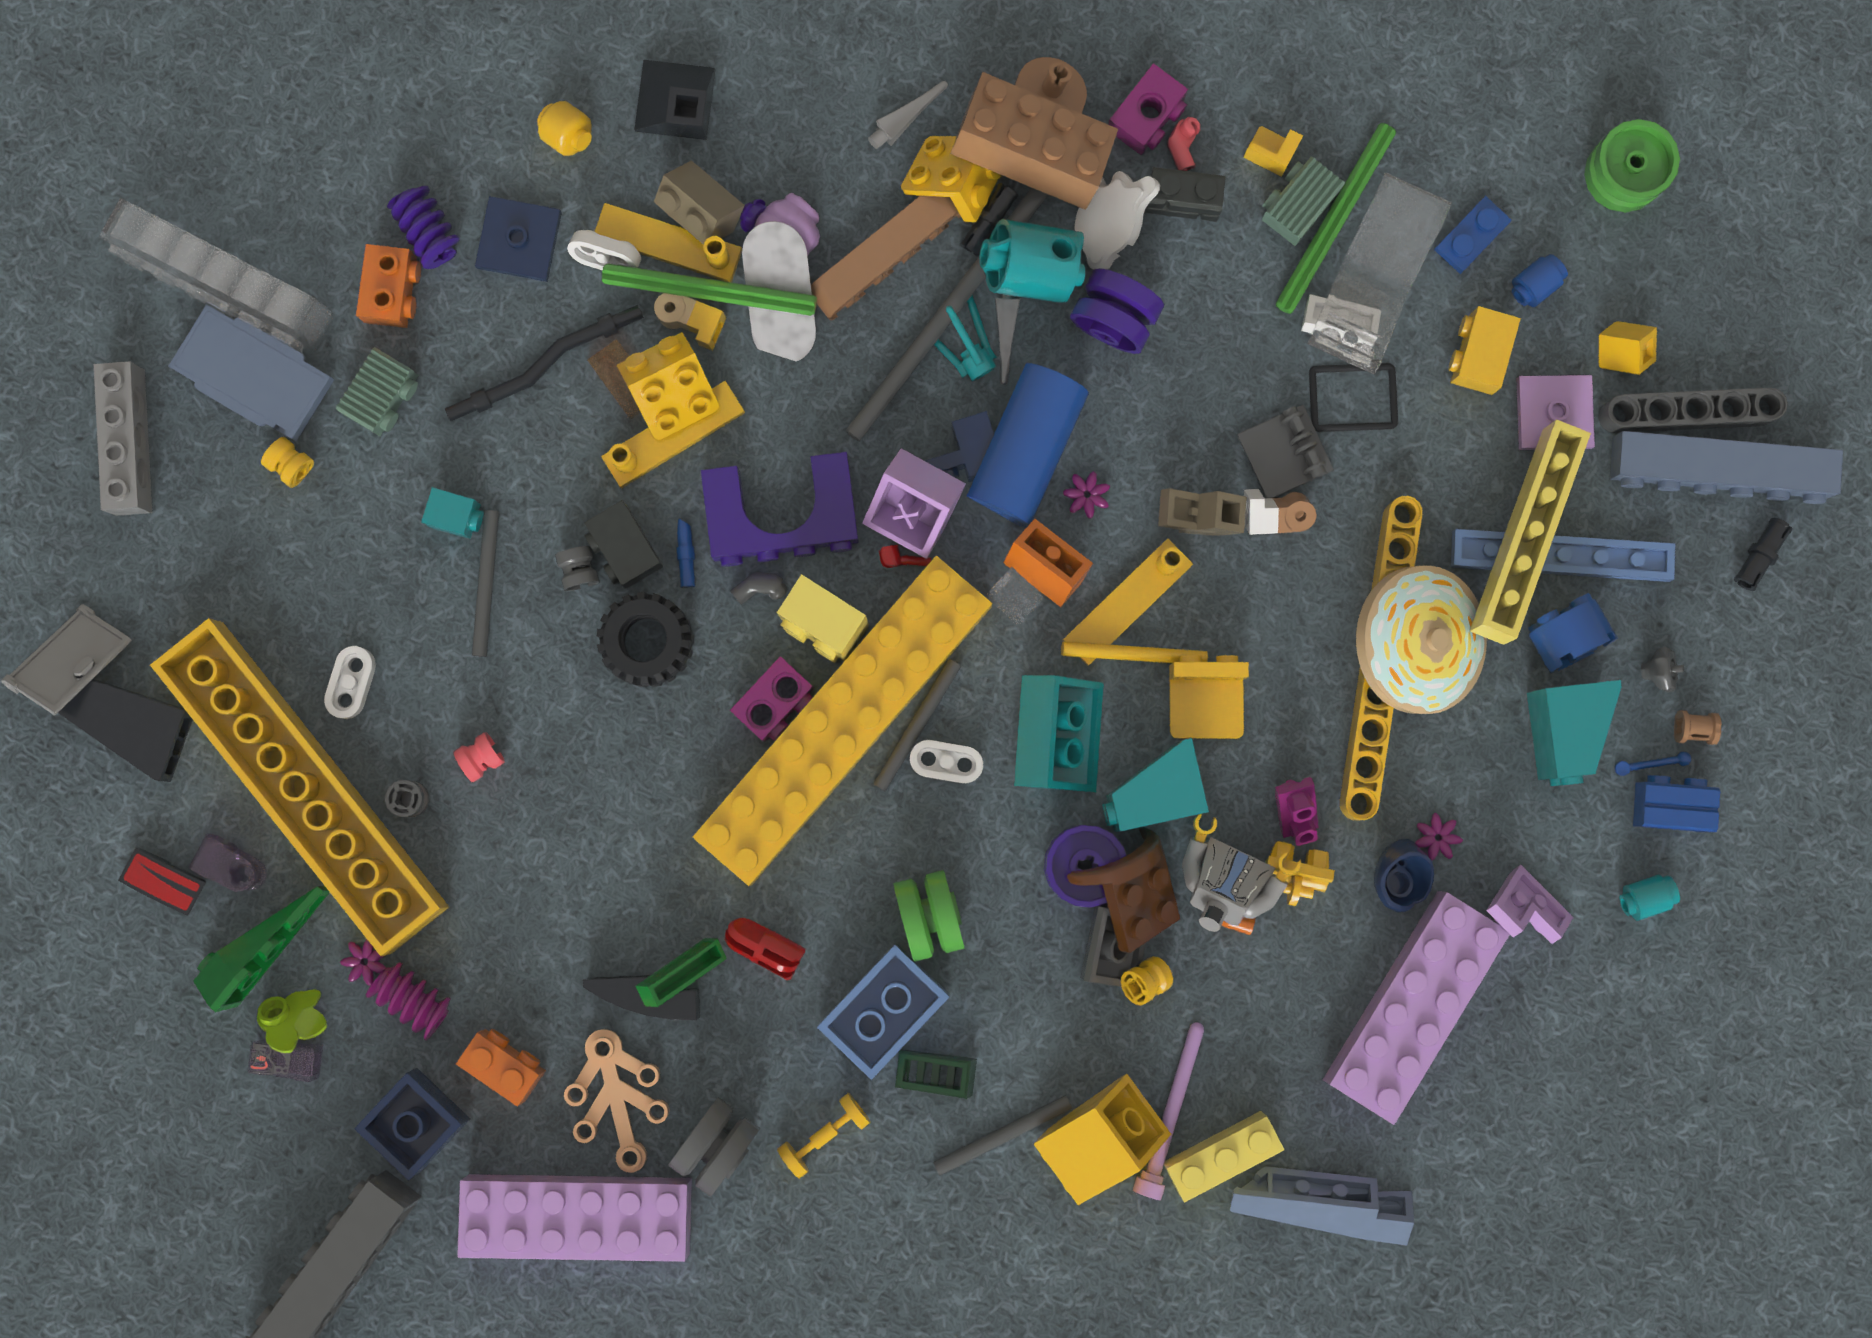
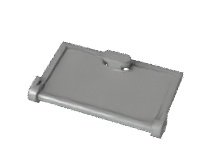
[1,604,132,715]

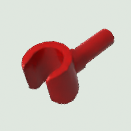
[879,545,931,568]

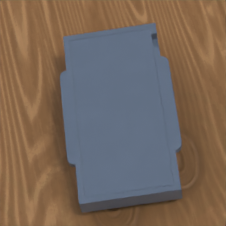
[168,304,334,441]

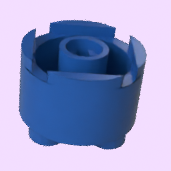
[1528,593,1618,674]

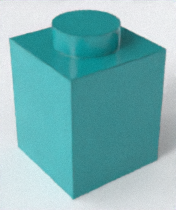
[421,487,484,539]

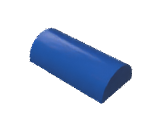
[967,363,1089,528]

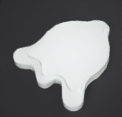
[1075,171,1160,270]

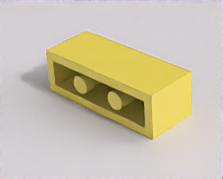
[1164,1111,1284,1203]

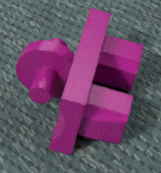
[1275,777,1319,846]

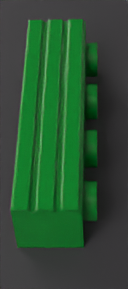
[636,938,727,1007]

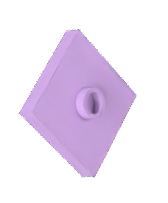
[1517,375,1595,450]

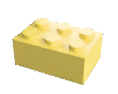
[777,574,869,663]

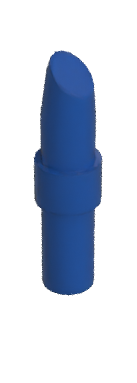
[676,518,695,588]

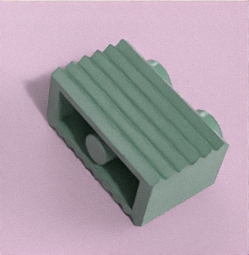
[1262,157,1345,246]
[336,347,419,436]

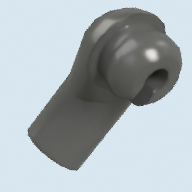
[730,572,787,605]

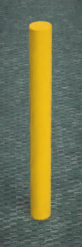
[1061,641,1208,663]

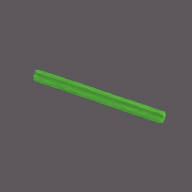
[1276,123,1396,314]
[602,264,817,316]

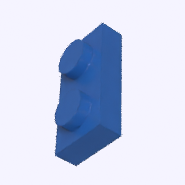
[1434,196,1512,274]

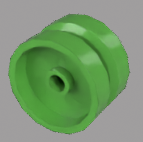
[1584,119,1680,213]
[893,870,965,962]

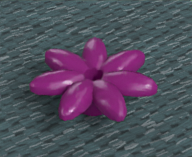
[1063,471,1110,519]
[1415,813,1463,861]
[340,939,386,986]

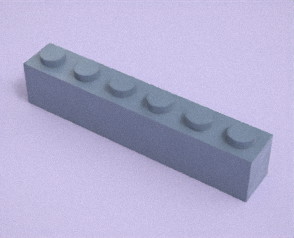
[1610,431,1843,504]

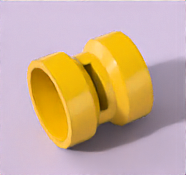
[261,437,314,488]
[1121,956,1173,1006]

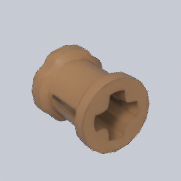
[1674,710,1722,745]

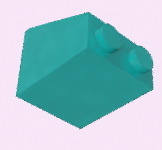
[1527,680,1622,786]
[1102,738,1209,832]

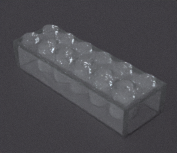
[99,198,335,353]

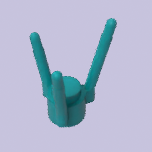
[934,295,997,382]

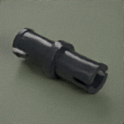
[960,183,1018,257]
[1734,518,1793,591]

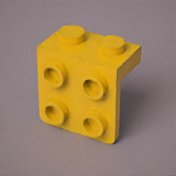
[901,136,1001,222]
[617,332,719,440]
[1169,655,1249,739]

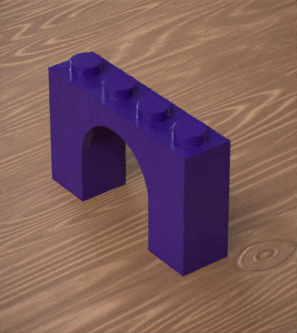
[701,452,859,567]

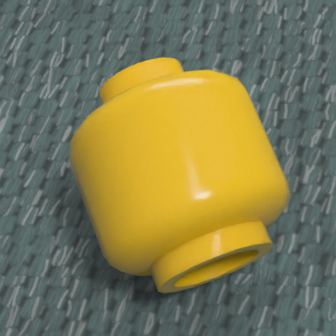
[537,101,592,156]

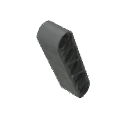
[1598,388,1788,433]

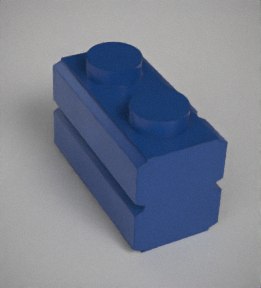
[1633,775,1720,832]

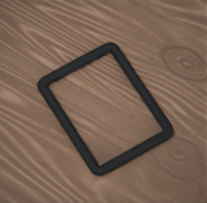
[1309,363,1398,432]

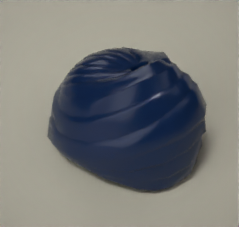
[1374,839,1434,913]

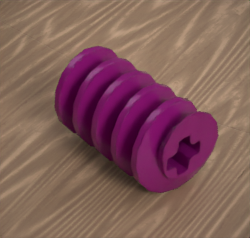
[366,962,451,1041]

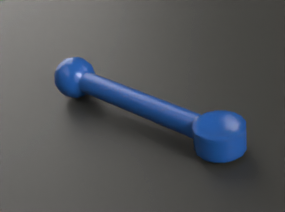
[1615,752,1691,776]

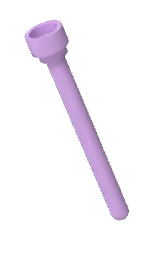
[1132,1022,1204,1200]

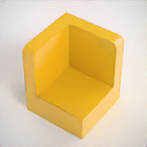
[1243,126,1303,177]
[1599,321,1657,375]

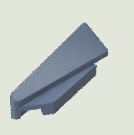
[1230,1166,1414,1245]

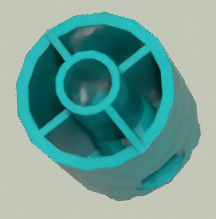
[979,219,1085,303]

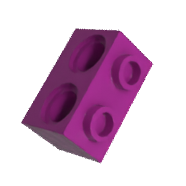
[730,656,815,742]

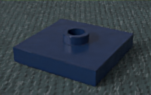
[475,196,562,282]

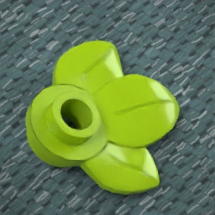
[257,989,328,1053]

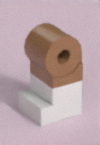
[1244,489,1317,535]

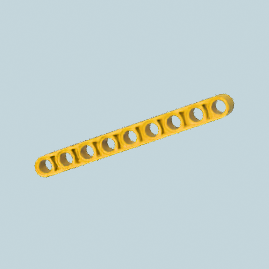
[1340,496,1422,820]

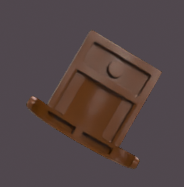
[1067,827,1180,953]

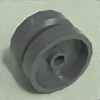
[668,1097,760,1197]

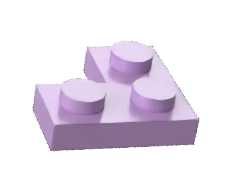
[1486,865,1573,944]

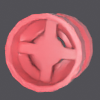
[453,732,505,782]

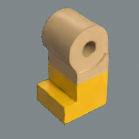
[654,293,726,351]

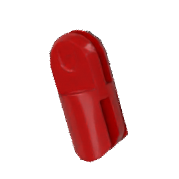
[725,918,806,980]

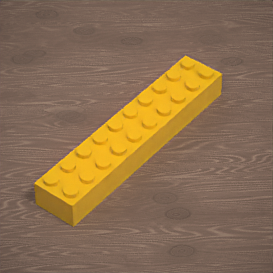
[693,555,993,886]
[150,618,449,956]

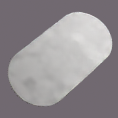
[742,221,816,361]

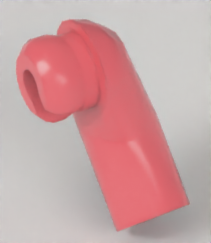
[1168,117,1200,171]

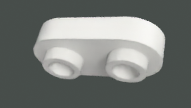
[567,230,641,270]
[324,646,376,719]
[910,740,983,784]

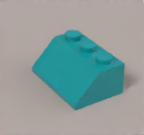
[1014,675,1104,792]

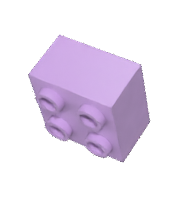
[862,448,966,559]

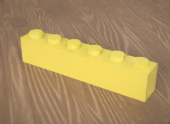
[1470,419,1591,645]

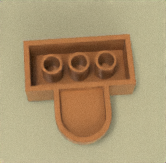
[950,57,1118,210]

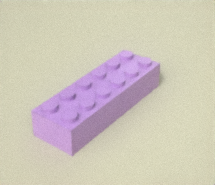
[1323,891,1510,1125]
[458,1174,692,1262]

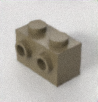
[654,160,745,245]

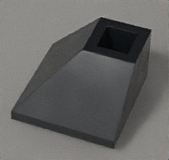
[634,59,716,140]

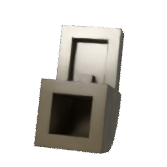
[1158,488,1247,536]

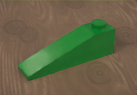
[193,886,330,1012]

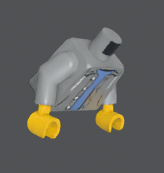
[1182,814,1301,932]

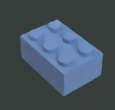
[817,943,950,1080]

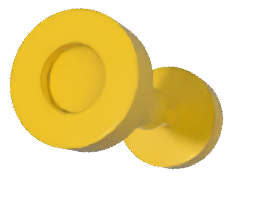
[777,1093,871,1179]

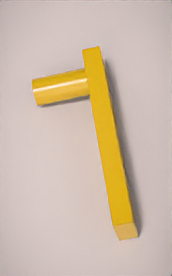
[595,203,742,283]
[601,381,745,489]
[1063,539,1193,666]

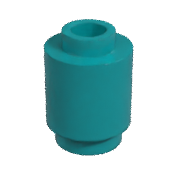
[1619,875,1680,921]

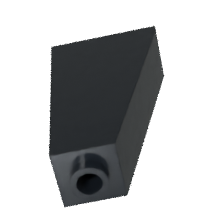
[58,675,193,782]

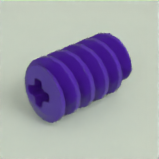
[387,186,459,269]

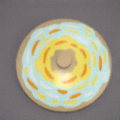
[1356,566,1487,714]

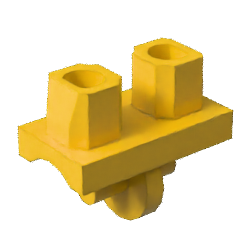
[1265,841,1335,906]

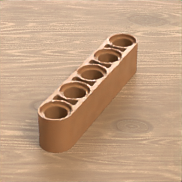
[811,196,961,320]

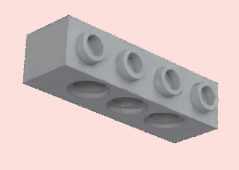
[93,361,152,516]

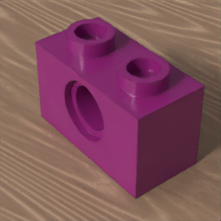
[1108,63,1188,155]

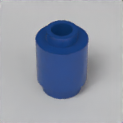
[1511,254,1568,307]

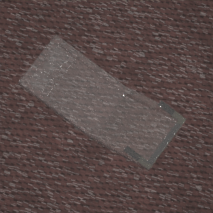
[1307,172,1452,374]

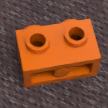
[356,244,421,328]
[1003,519,1093,607]
[456,1029,546,1107]

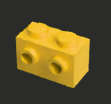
[1448,306,1521,395]

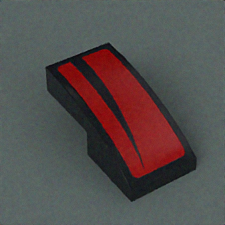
[118,846,206,916]

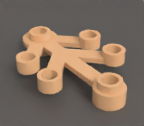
[564,1029,670,1173]

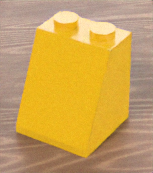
[1034,1074,1172,1205]

